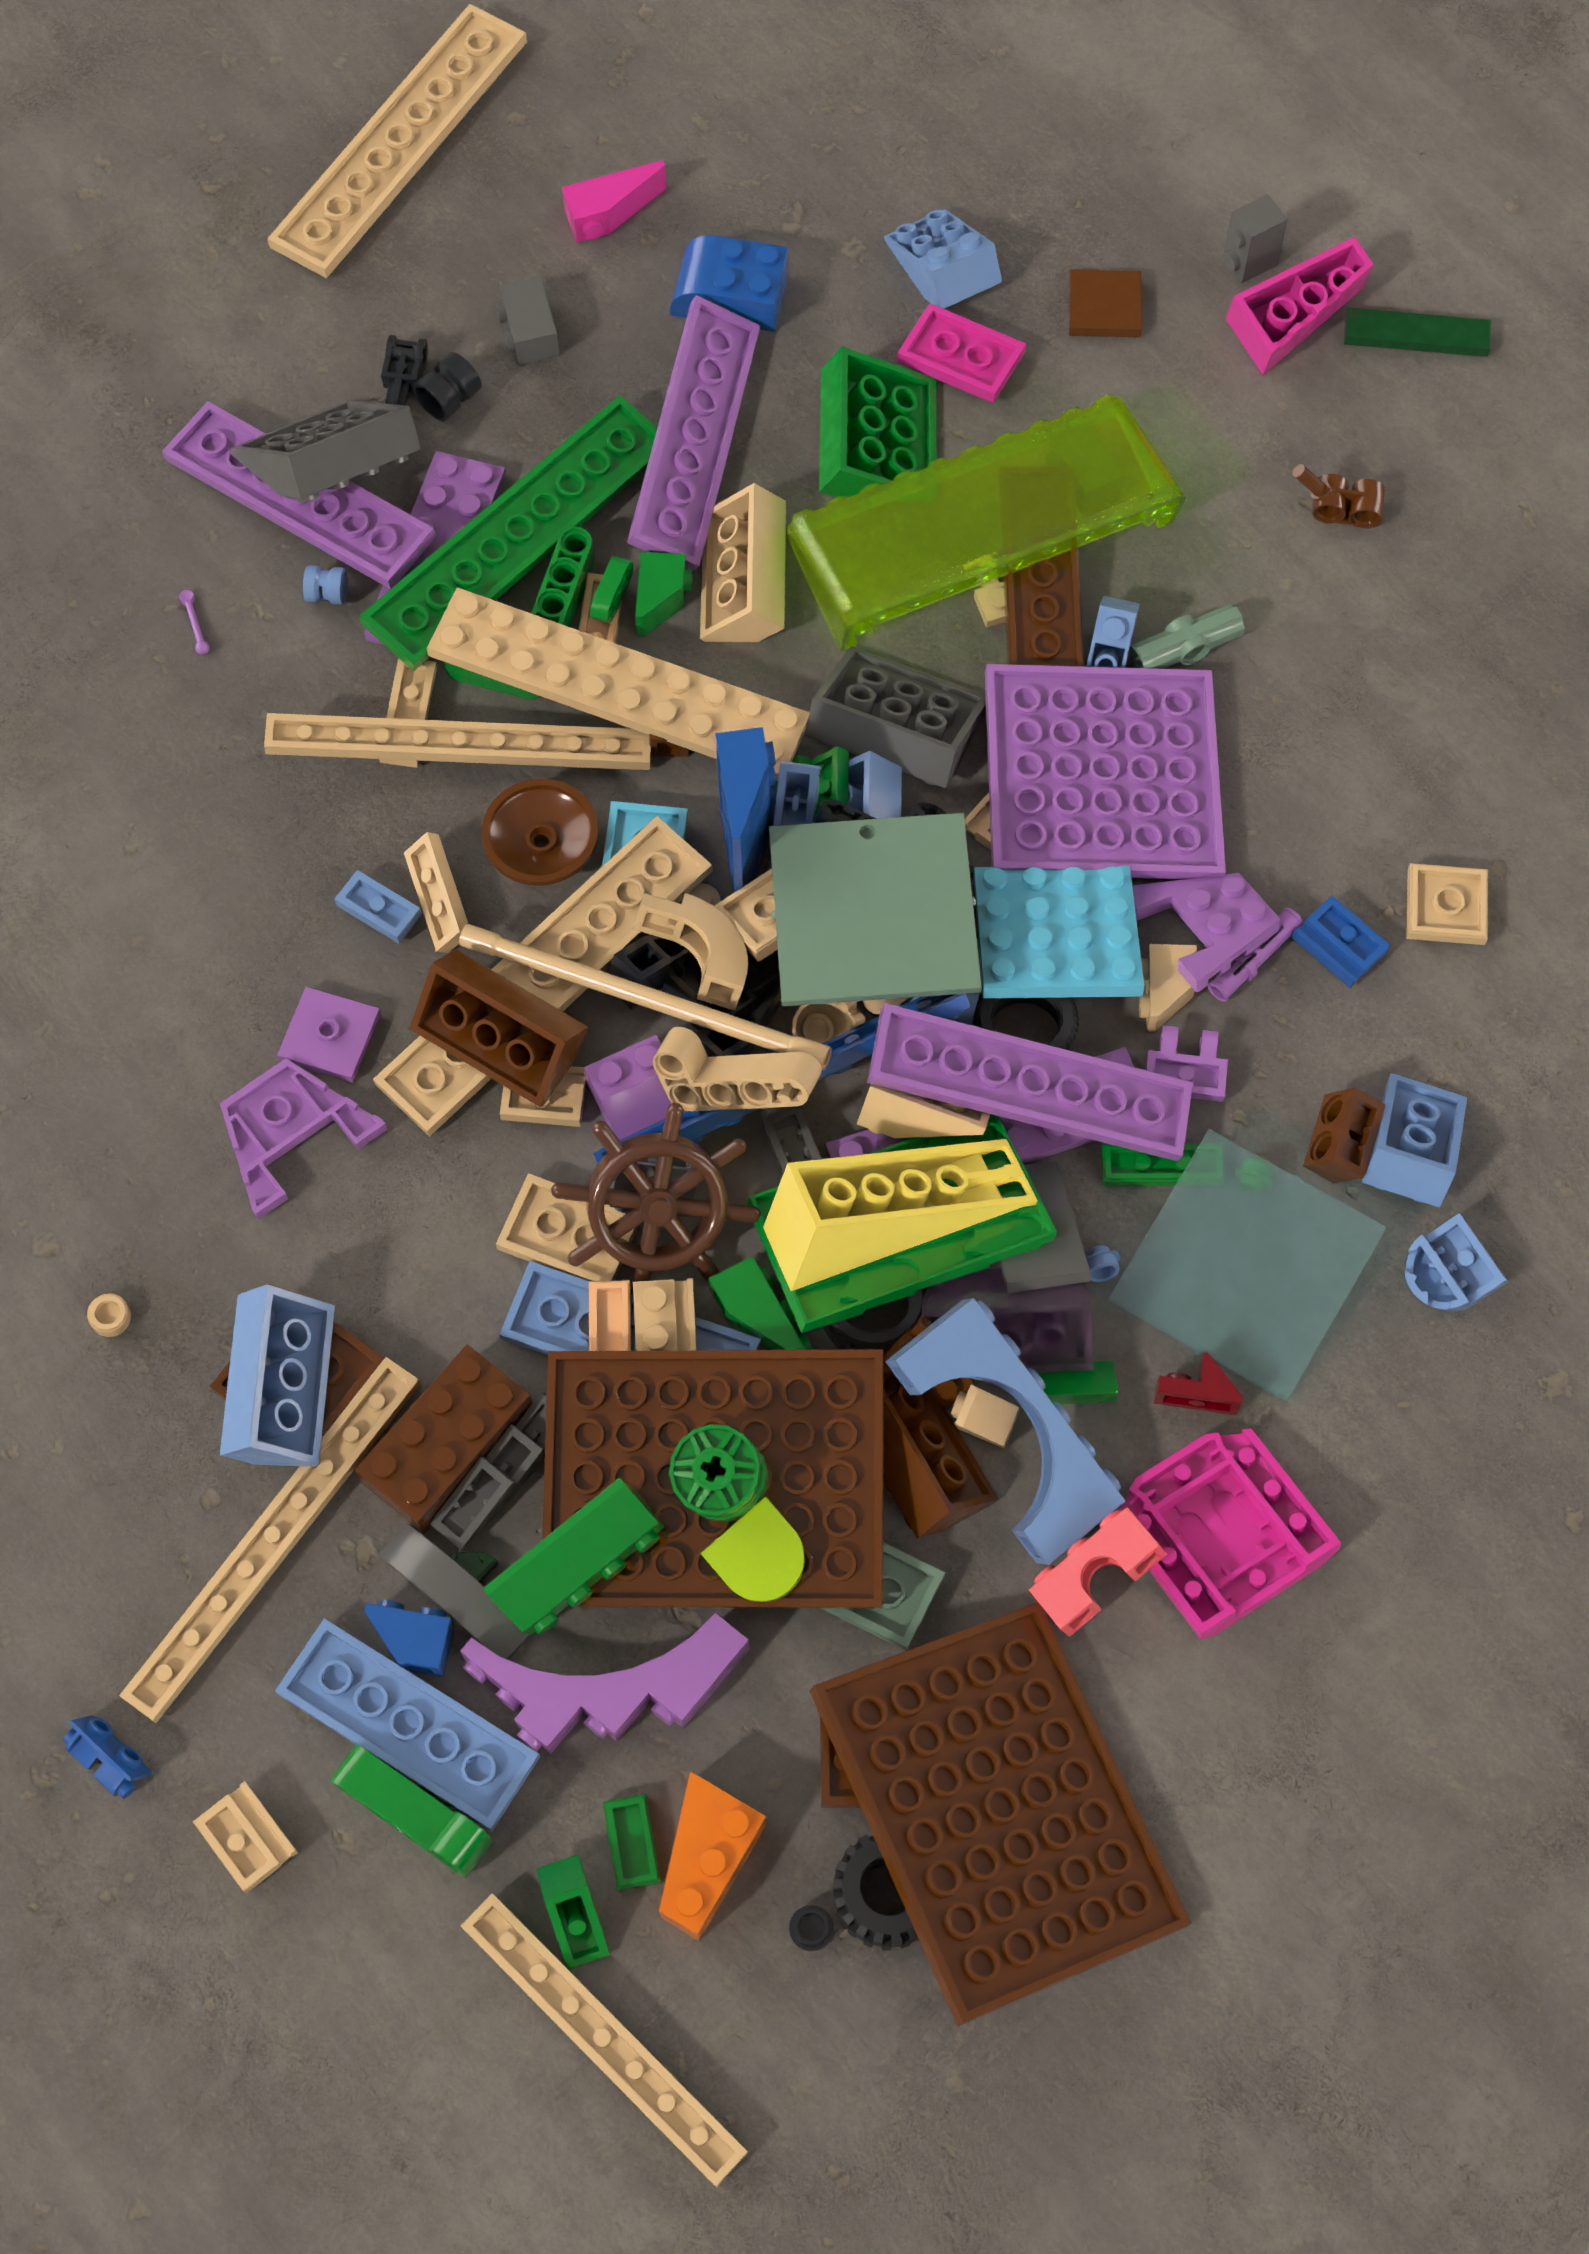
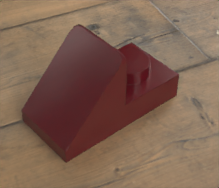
[1153,1351,1242,1415]

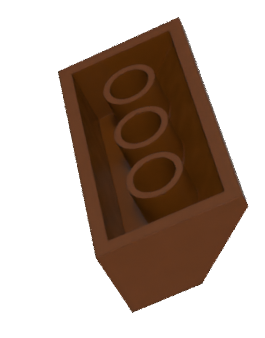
[409,949,588,1107]
[884,1365,999,1538]

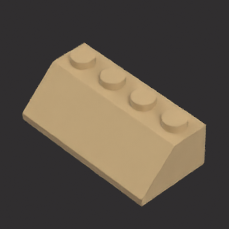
[700,483,786,642]

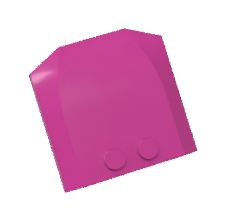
[1117,1428,1341,1640]

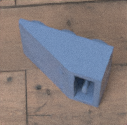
[884,209,1002,309]

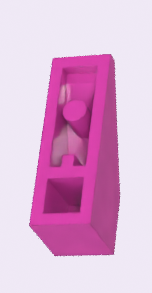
[562,160,667,243]

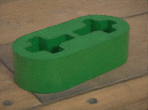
[590,556,634,624]

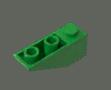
[709,1256,813,1350]

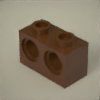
[1303,1088,1386,1183]

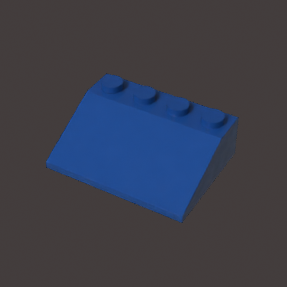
[715,727,776,893]

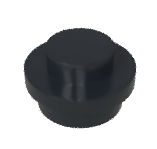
[789,1905,834,1952]

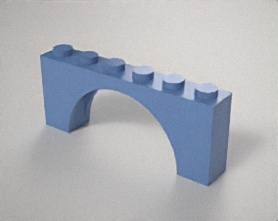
[885,1298,1125,1565]

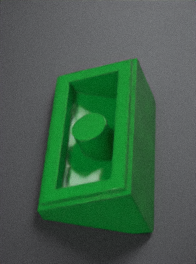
[1030,1361,1118,1405]

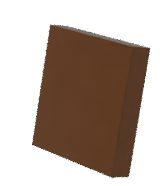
[1069,269,1142,338]

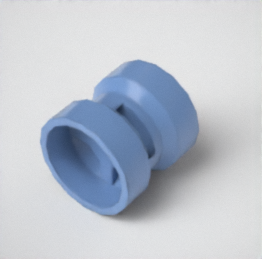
[303,565,348,605]

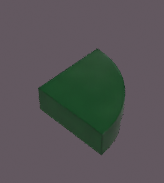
[448,1551,499,1583]

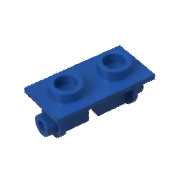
[63,1715,152,1799]

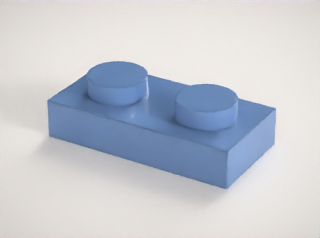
[334,870,422,944]

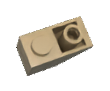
[1139,944,1197,1032]
[951,1385,1020,1449]

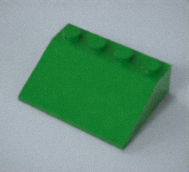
[819,346,937,505]

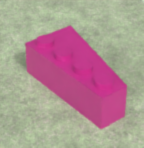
[1226,237,1374,375]

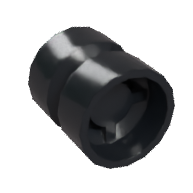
[413,352,482,422]

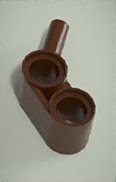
[1292,464,1385,529]

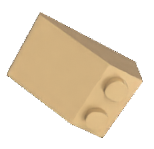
[857,1084,990,1138]

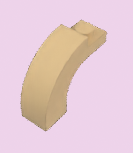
[633,893,748,1010]

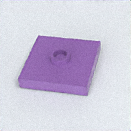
[277,987,381,1083]

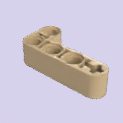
[652,1027,822,1112]

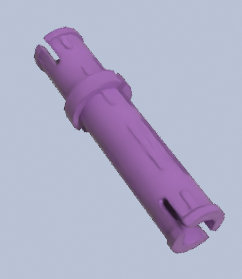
[1208,907,1303,1002]

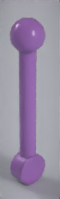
[179,590,210,655]

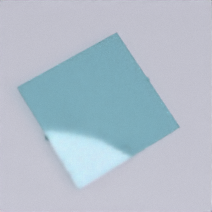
[1109,1129,1387,1402]

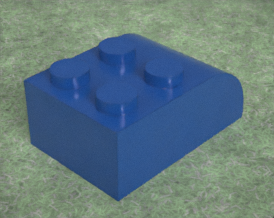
[670,235,788,332]

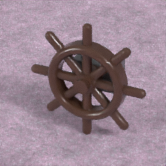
[551,1103,761,1296]

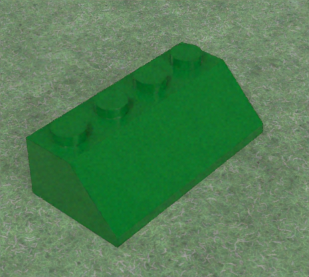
[483,1478,665,1635]

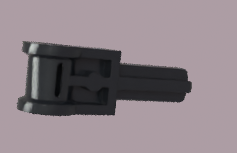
[381,335,428,406]

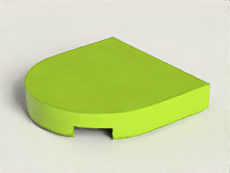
[701,1496,805,1602]

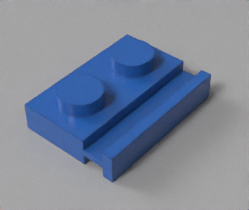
[1292,896,1391,988]

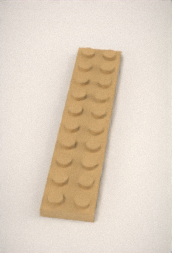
[267,4,527,279]
[427,587,809,781]
[373,816,713,1137]

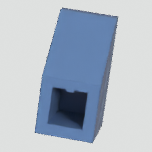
[1086,596,1140,668]

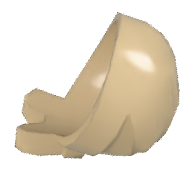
[792,1001,865,1044]

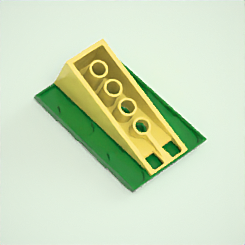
[746,1114,1057,1333]

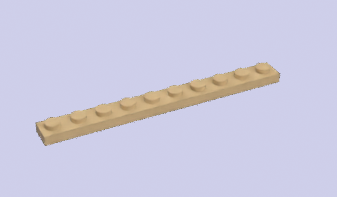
[264,713,651,770]
[119,1357,421,1723]

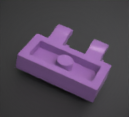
[1145,1025,1228,1102]

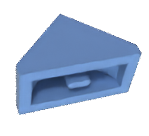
[773,761,820,826]

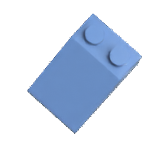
[1361,1073,1467,1208]

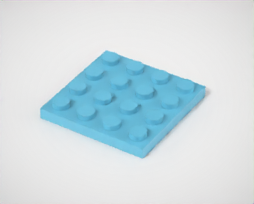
[973,866,1144,998]

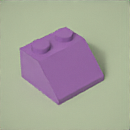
[584,1035,671,1140]

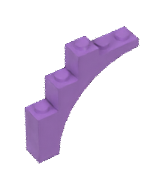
[460,1613,749,1755]

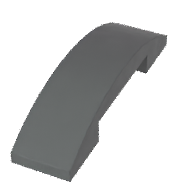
[378,1524,530,1660]

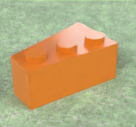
[659,1771,767,1941]

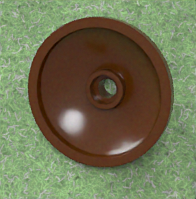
[482,779,598,886]

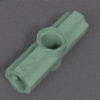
[1129,604,1245,669]

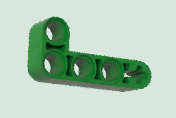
[329,1744,492,1878]

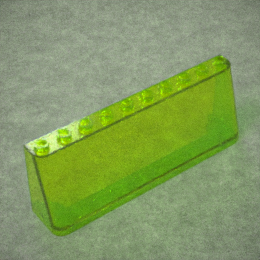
[787,394,1186,652]

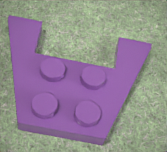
[1132,873,1280,992]
[220,1058,388,1220]

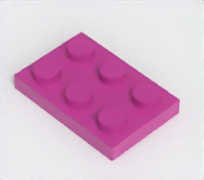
[897,303,1026,404]

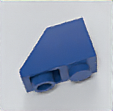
[365,1600,455,1678]

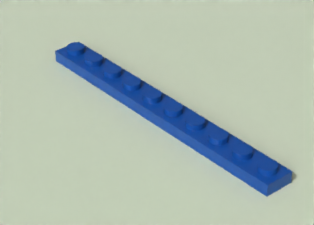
[593,994,971,1164]

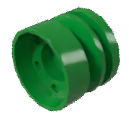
[669,1424,768,1523]

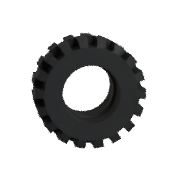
[833,1834,919,1951]

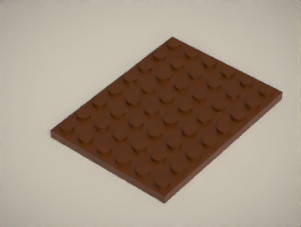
[542,1349,884,1608]
[810,1602,1192,2027]

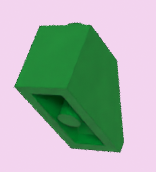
[635,552,693,636]
[536,1854,610,1969]

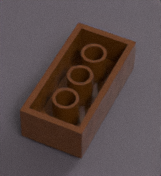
[354,1344,532,1535]

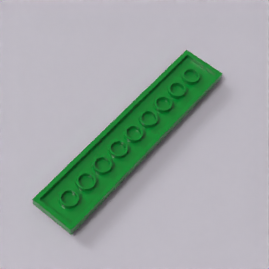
[360,395,657,672]

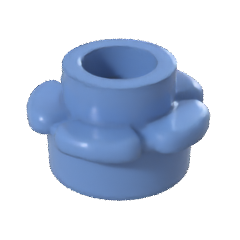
[1086,1245,1121,1282]

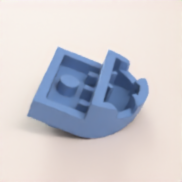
[1405,1213,1508,1311]

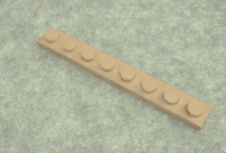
[461,1893,748,2188]

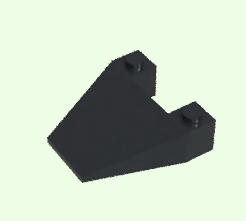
[608,935,782,1057]

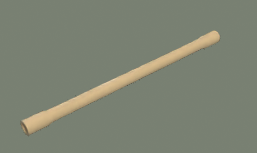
[459,924,832,1070]

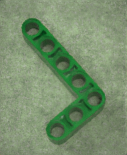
[443,527,594,699]

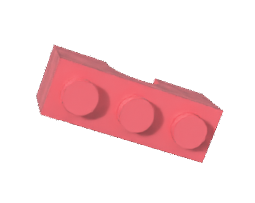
[1029,1507,1167,1637]

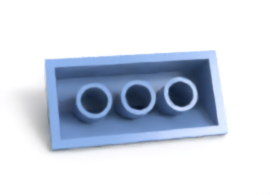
[220,1285,335,1467]

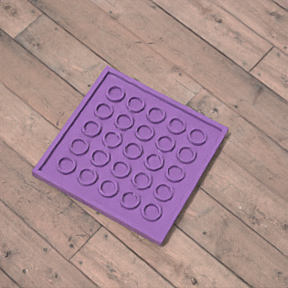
[985,664,1226,879]

